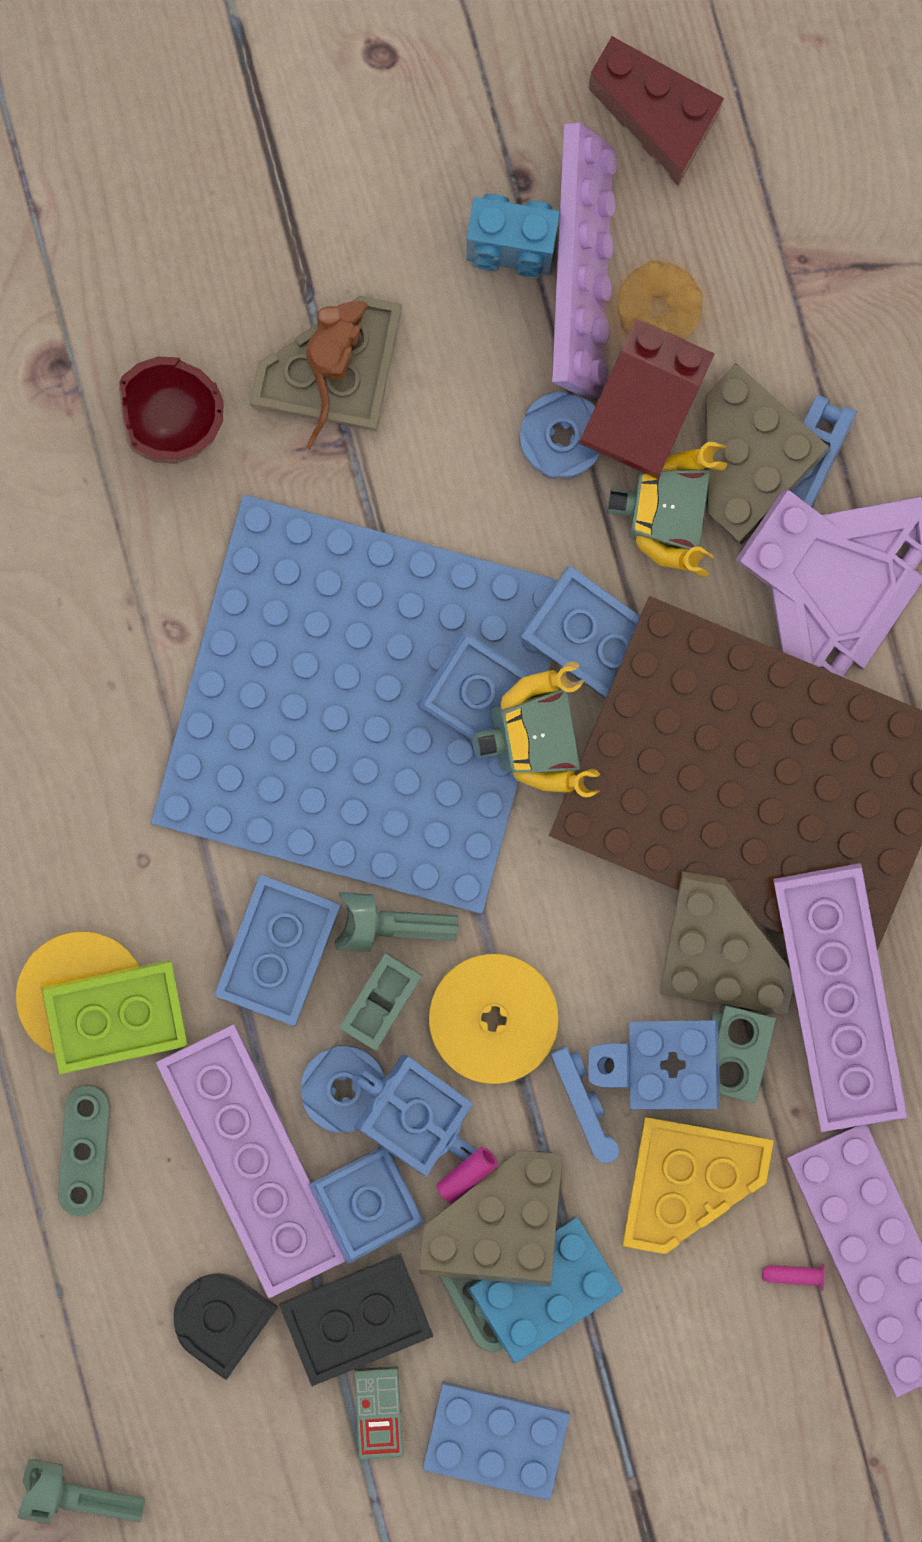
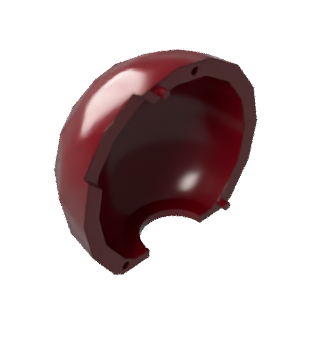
[119,356,224,464]

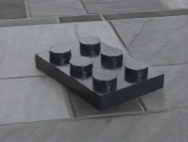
[279,1253,433,1386]

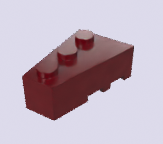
[588,36,724,186]

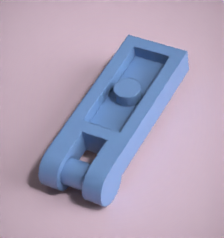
[792,395,858,508]
[550,1045,619,1163]

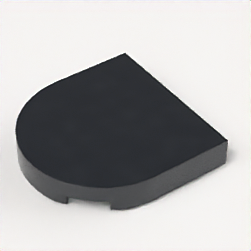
[174,1273,278,1380]

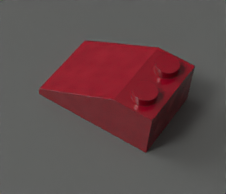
[579,318,715,479]

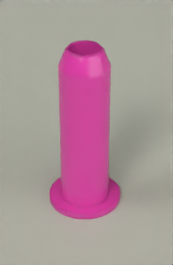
[762,1264,825,1291]

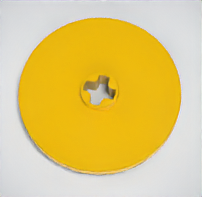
[16,931,139,1055]
[429,954,559,1084]

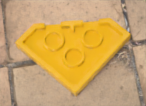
[622,1116,774,1254]

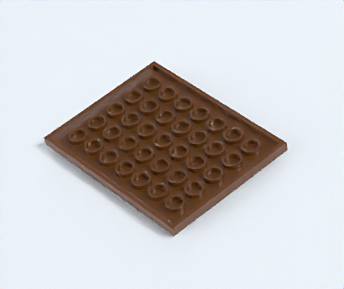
[548,596,922,951]

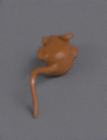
[306,301,368,450]

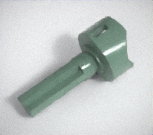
[335,892,459,952]
[17,1459,145,1525]

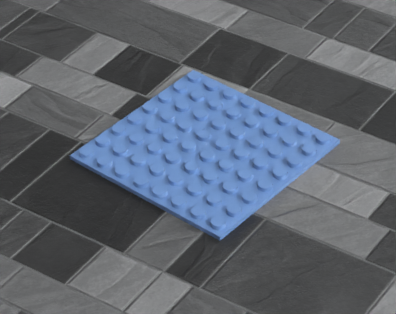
[151,495,557,914]

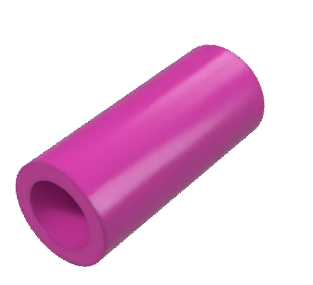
[436,1146,498,1204]

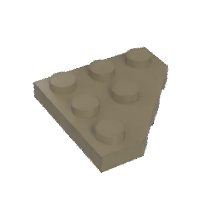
[250,296,402,432]
[706,363,830,545]
[660,871,794,1015]
[419,1150,562,1286]

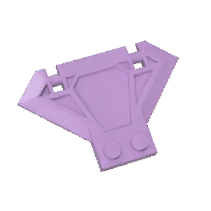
[735,490,922,679]

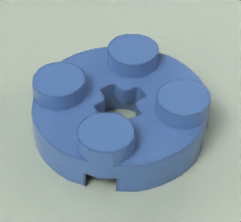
[520,392,601,479]
[301,1045,385,1133]

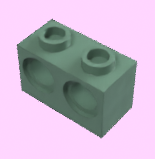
[339,952,423,1051]
[709,1004,776,1103]

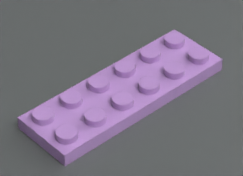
[552,123,617,399]
[774,863,908,1132]
[156,1024,345,1298]
[785,1125,922,1397]

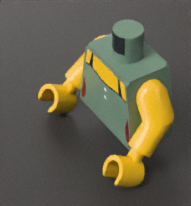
[607,442,727,578]
[472,661,600,797]

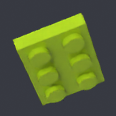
[41,960,188,1075]

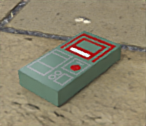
[354,1366,403,1460]

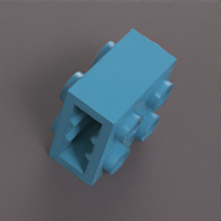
[466,194,560,278]

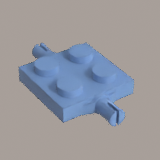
[352,1054,477,1177]

